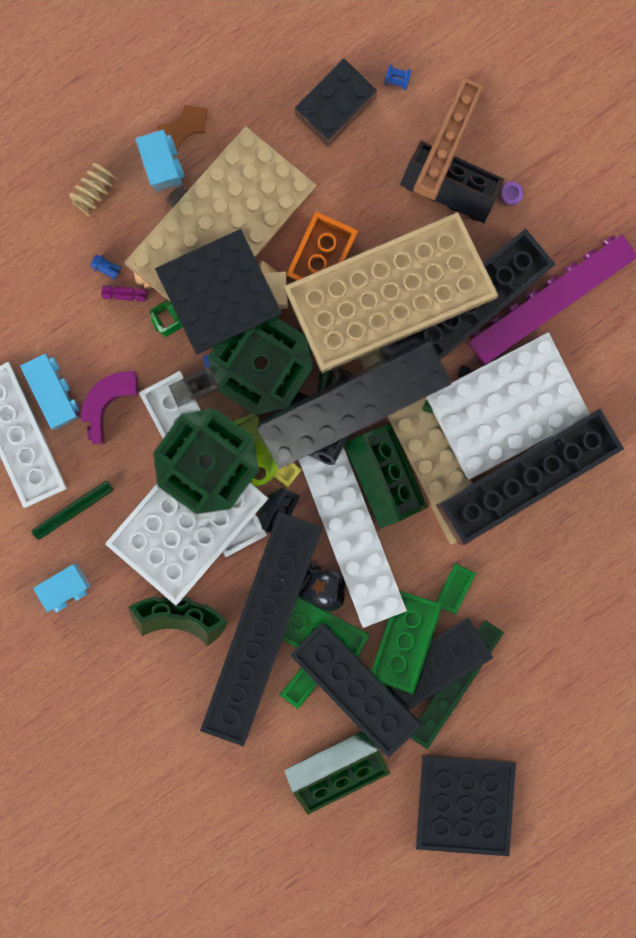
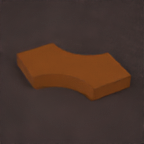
[157,105,208,152]

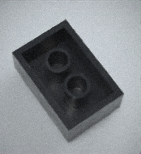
[295,58,377,147]

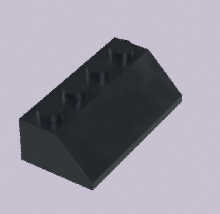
[400,141,504,223]

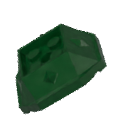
[208,318,313,416]
[153,408,259,515]

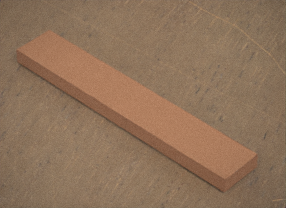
[413,77,485,200]

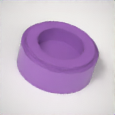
[499,182,524,206]

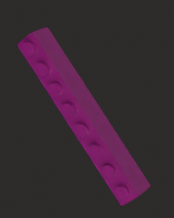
[467,234,636,366]

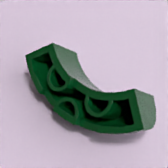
[128,596,227,646]

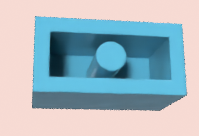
[33,563,91,613]

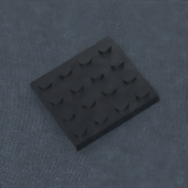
[155,229,282,355]
[416,754,516,856]

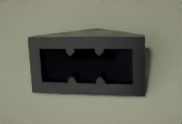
[259,487,300,533]

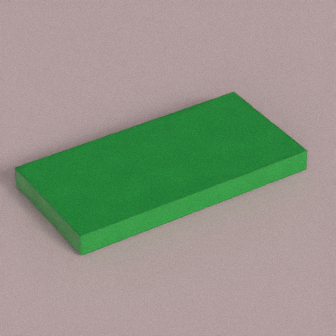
[371,591,443,695]
[282,595,370,656]

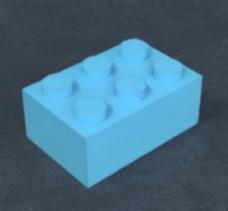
[136,130,185,192]

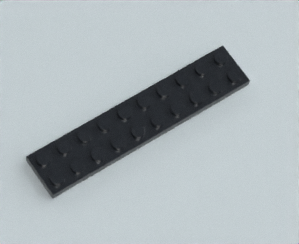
[200,511,323,747]

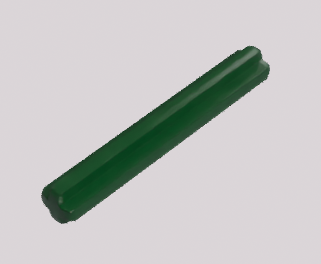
[32,481,113,540]

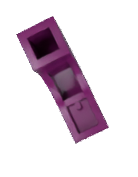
[81,371,139,445]

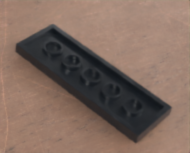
[386,618,494,710]
[290,622,423,758]

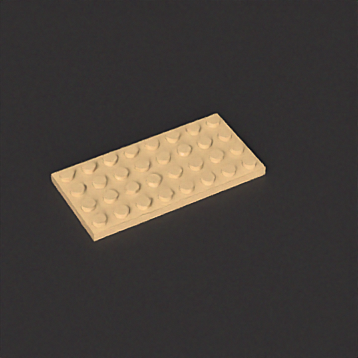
[125,126,317,301]
[284,212,498,373]

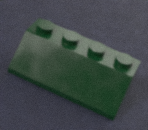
[345,423,428,529]
[284,731,391,815]

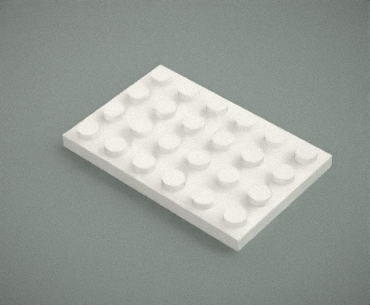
[426,332,589,479]
[105,455,269,605]

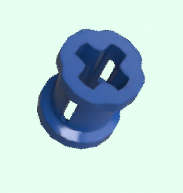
[384,64,412,91]

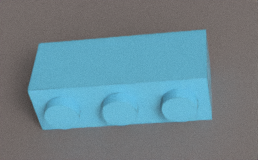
[20,354,81,430]

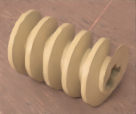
[69,163,118,217]

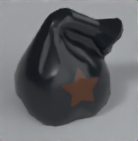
[299,562,345,611]

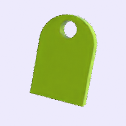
[234,413,278,487]

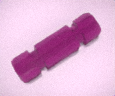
[101,286,147,302]

